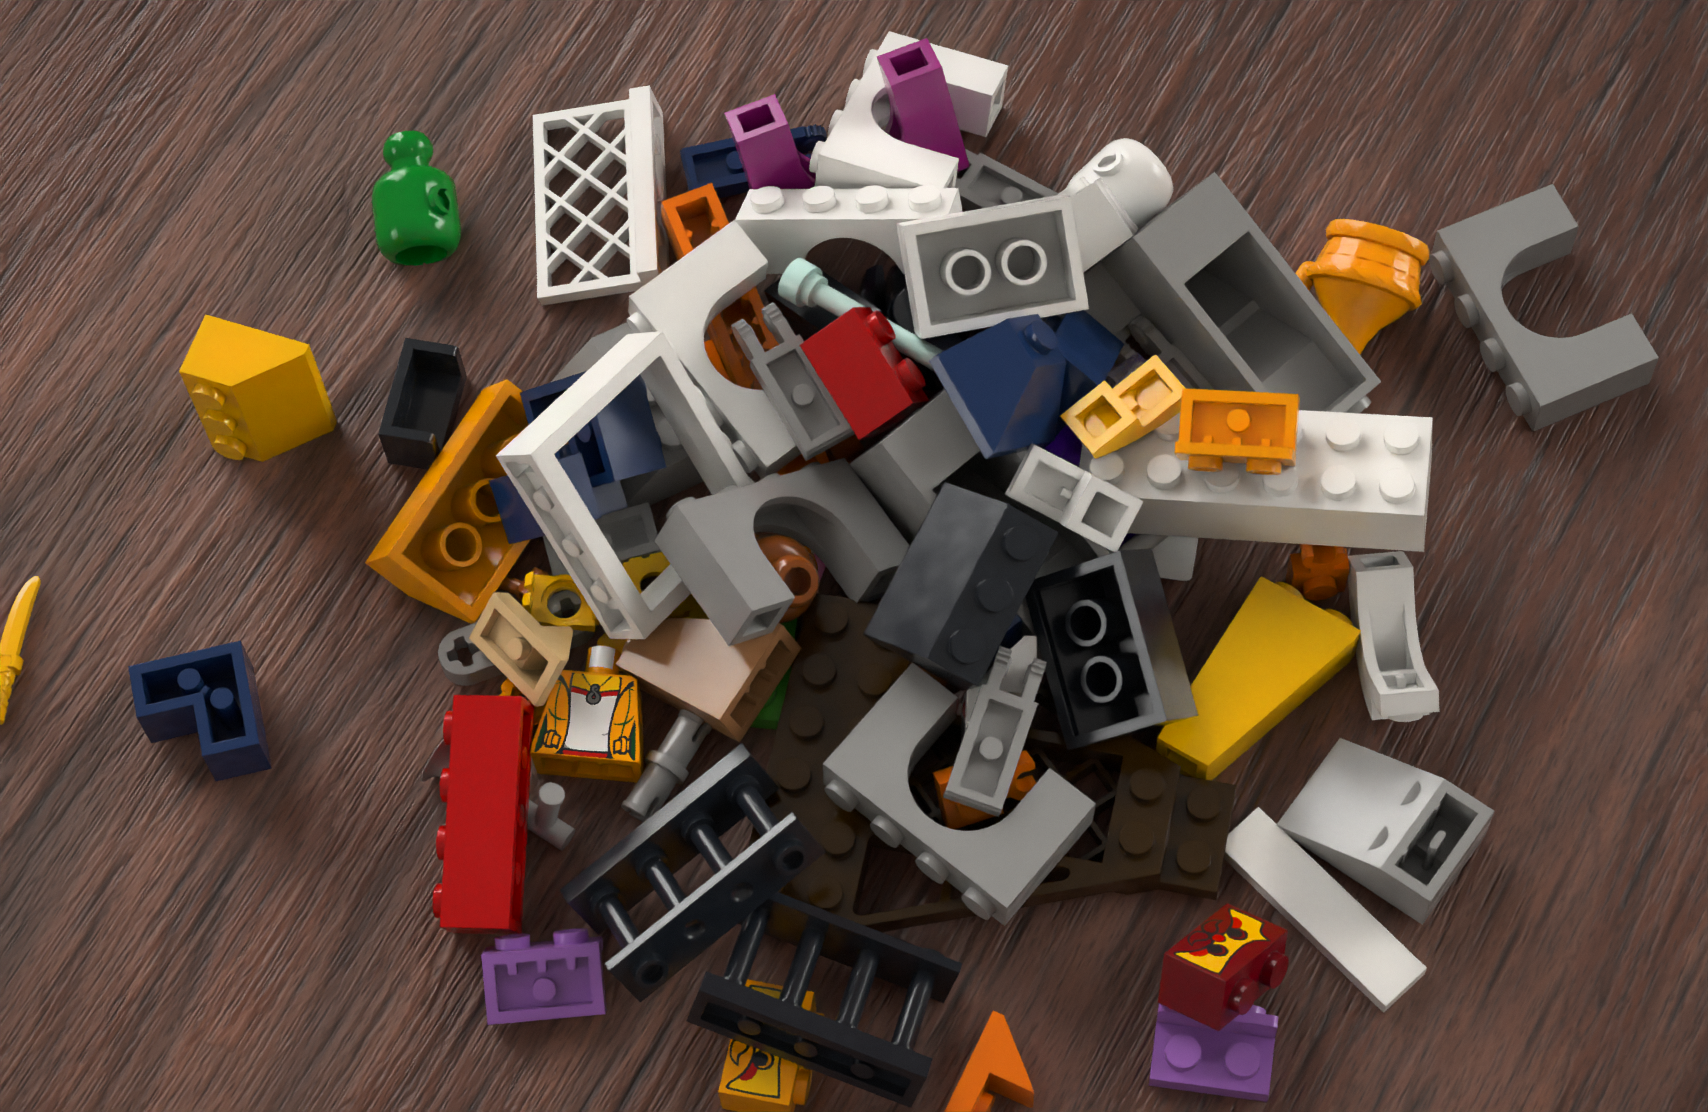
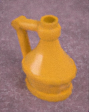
[1295,219,1429,355]

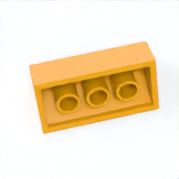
[365,379,569,624]

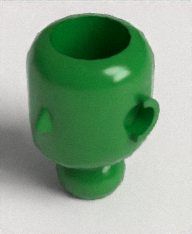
[371,131,461,266]

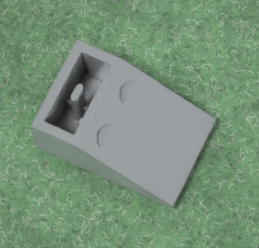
[1276,738,1494,925]

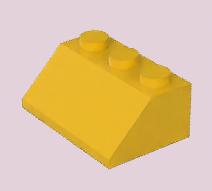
[179,314,337,462]

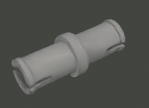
[621,709,712,822]

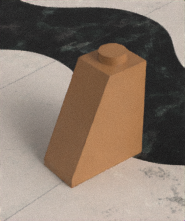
[616,618,802,743]

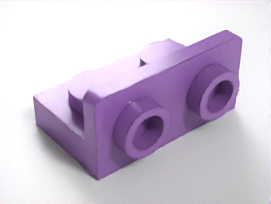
[481,928,607,1025]
[1149,1004,1279,1102]

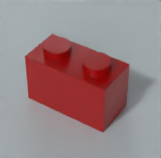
[799,307,929,440]

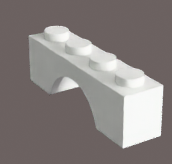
[735,185,963,274]

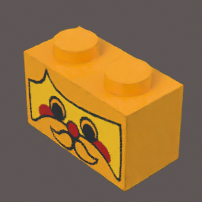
[718,979,824,1112]

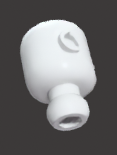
[1066,138,1173,229]

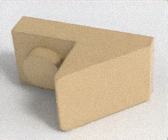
[469,592,573,706]

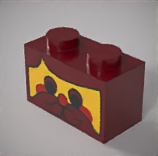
[1158,903,1289,1031]

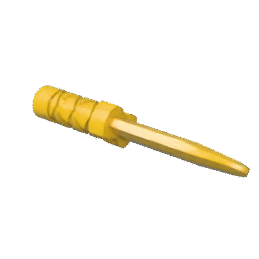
[0,576,41,725]

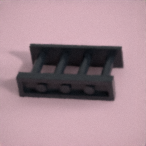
[560,743,826,1002]
[686,891,962,1108]

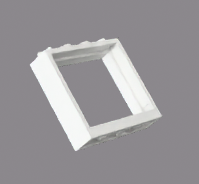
[496,331,755,639]

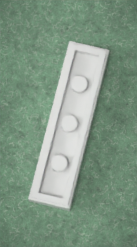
[1224,807,1427,1013]

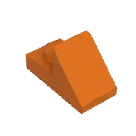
[944,1010,1034,1112]

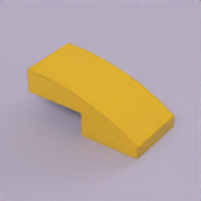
[1060,354,1185,459]

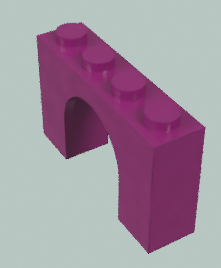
[724,38,970,189]

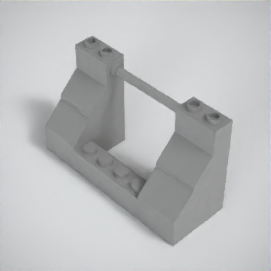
[849,172,1381,661]

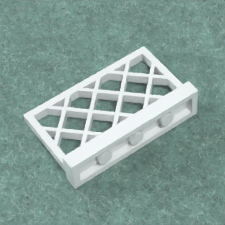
[533,85,670,306]

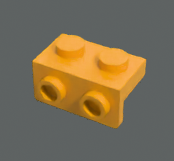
[1175,388,1300,475]

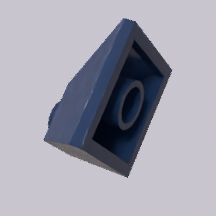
[929,314,1066,459]

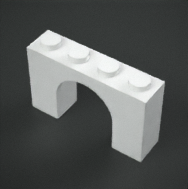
[809,31,1008,189]
[627,220,801,479]

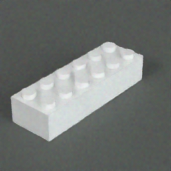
[1079,410,1433,552]

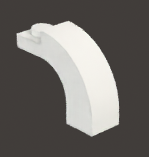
[1348,551,1440,722]

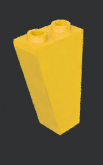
[1156,576,1361,780]

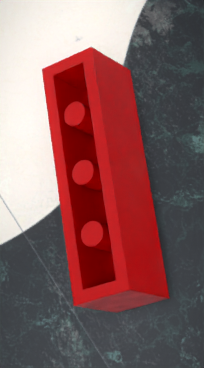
[433,695,534,935]

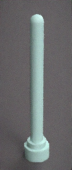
[778,258,943,372]

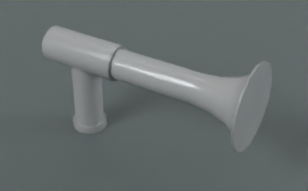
[421,739,575,851]

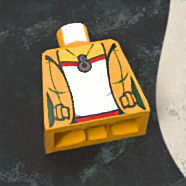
[530,646,645,783]

